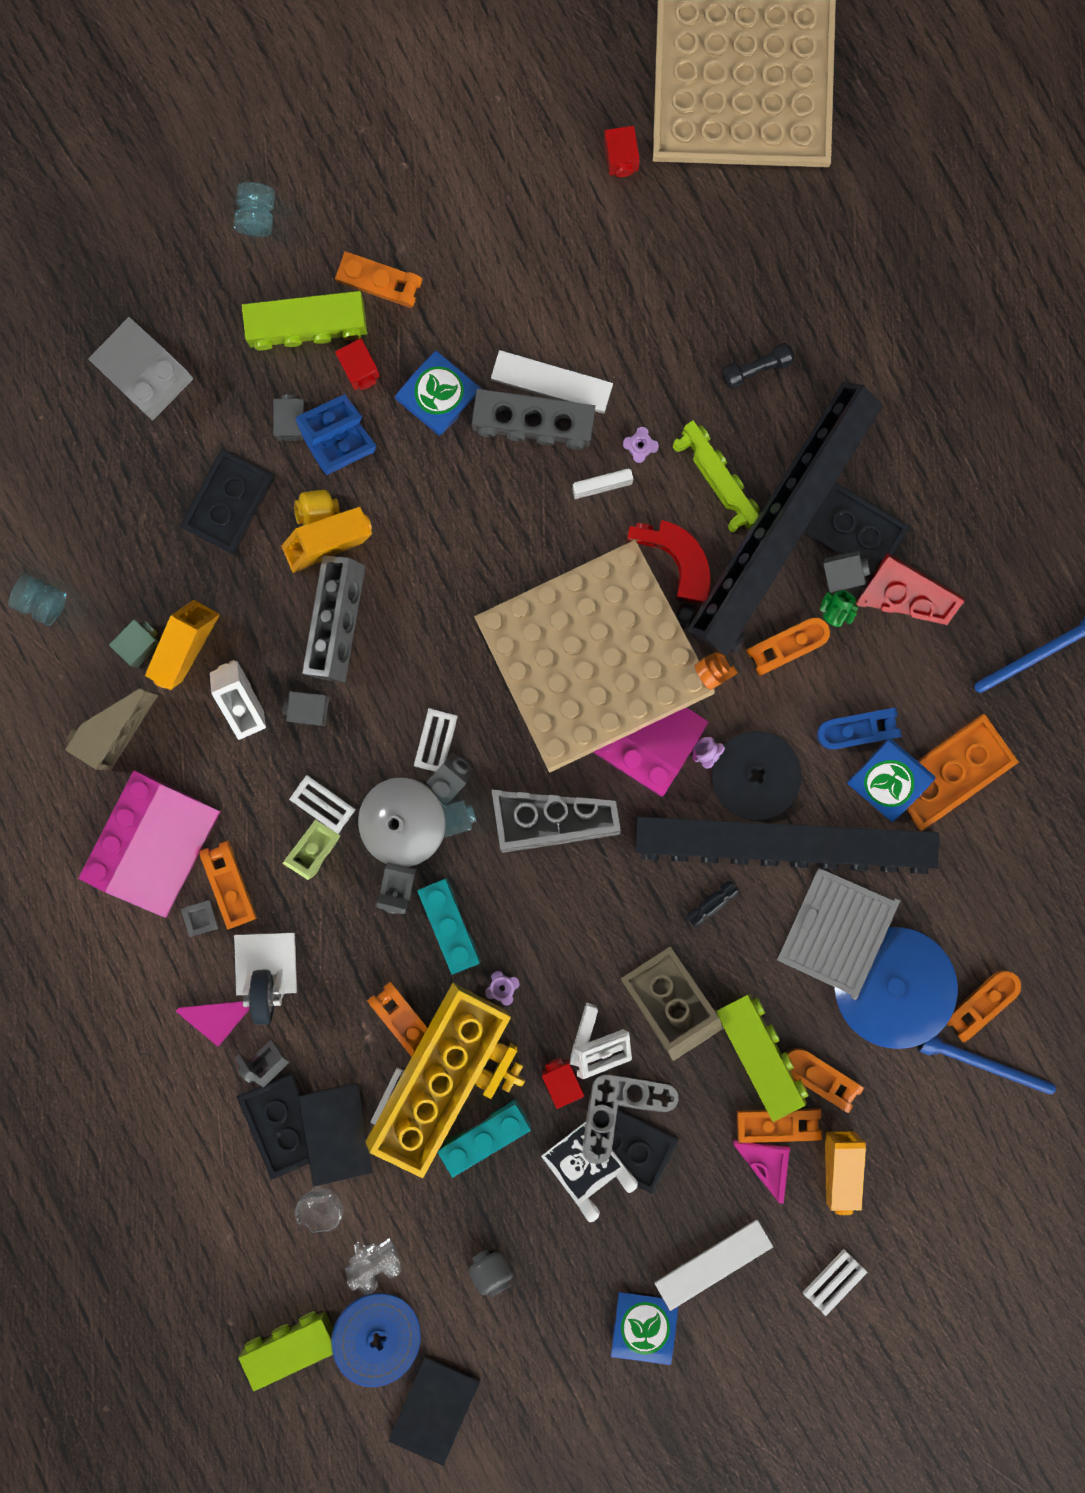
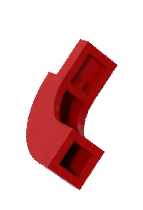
[626,520,710,605]

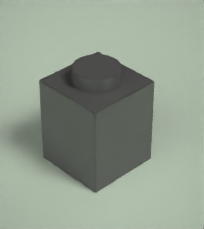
[273,394,307,441]
[823,551,870,592]
[282,691,329,727]

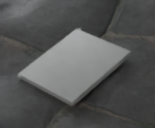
[777,868,900,1000]

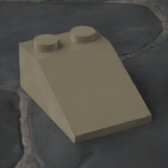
[65,688,158,771]
[621,946,723,1061]

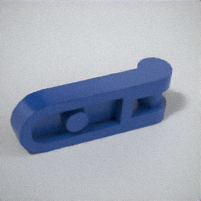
[817,707,902,750]

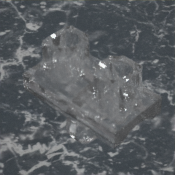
[345,1238,402,1295]

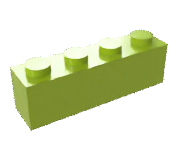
[242,291,367,350]
[715,994,809,1122]

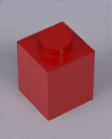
[604,126,640,177]
[335,338,380,390]
[542,1058,584,1109]

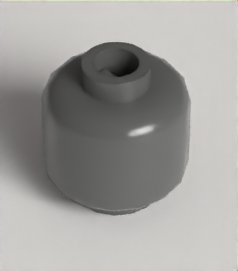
[468,1249,513,1298]

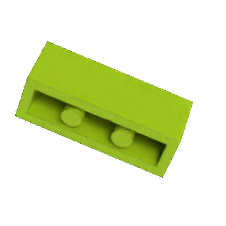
[238,1311,333,1392]

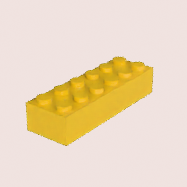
[366,983,511,1178]

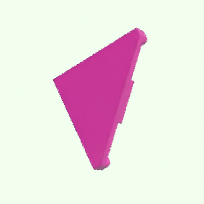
[176,1001,250,1047]
[733,1140,790,1204]

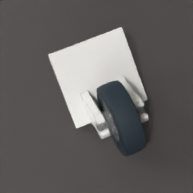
[234,933,297,1025]

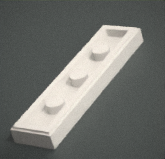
[491,350,613,414]
[654,1220,773,1311]

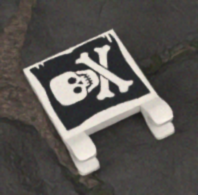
[541,1122,638,1222]

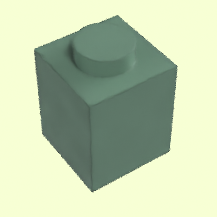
[109,619,160,668]

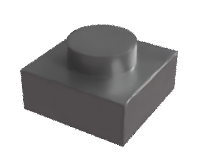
[181,899,220,937]

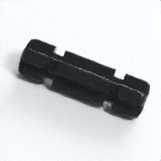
[686,881,739,928]

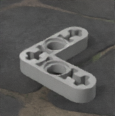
[582,1075,679,1164]

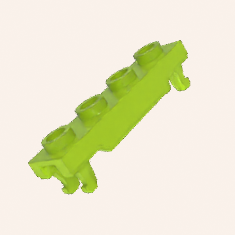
[673,420,761,533]

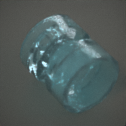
[233,182,276,237]
[8,573,66,626]

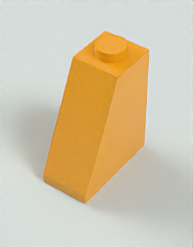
[281,507,372,573]
[145,600,220,690]
[825,1131,866,1215]

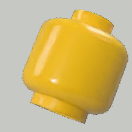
[294,490,340,526]

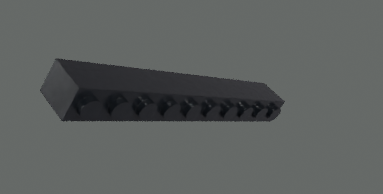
[686,382,883,656]
[634,817,939,874]

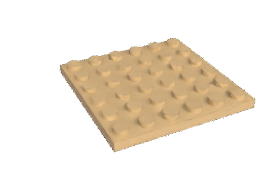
[653,0,836,167]
[474,540,715,773]

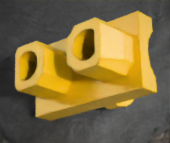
[475,1042,525,1099]

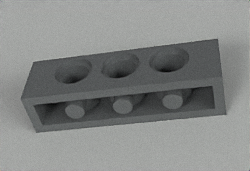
[472,389,596,450]
[302,555,365,682]

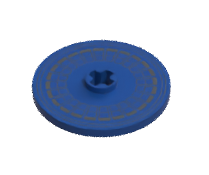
[331,1293,421,1387]

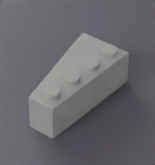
[492,790,621,853]

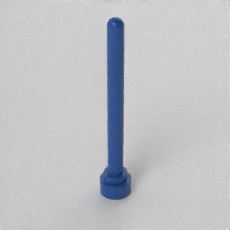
[974,616,1085,693]
[917,1034,1056,1095]

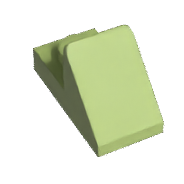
[283,819,340,880]

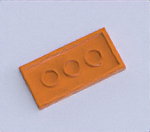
[905,714,1019,831]

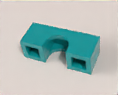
[417,878,481,975]
[437,1098,531,1178]

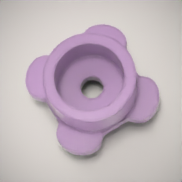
[623,427,659,463]
[692,737,725,769]
[485,971,519,1005]

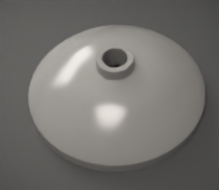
[358,777,446,867]

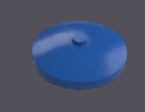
[835,927,958,1049]

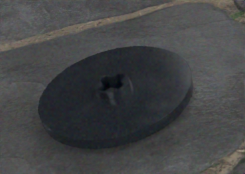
[712,731,802,821]

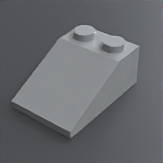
[88,317,193,421]

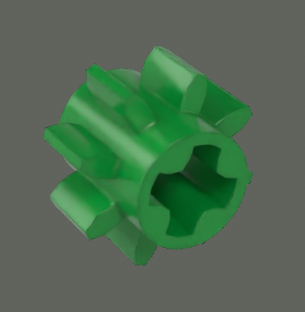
[820,590,859,627]

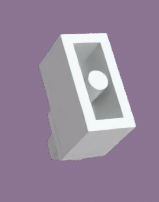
[210,660,266,740]

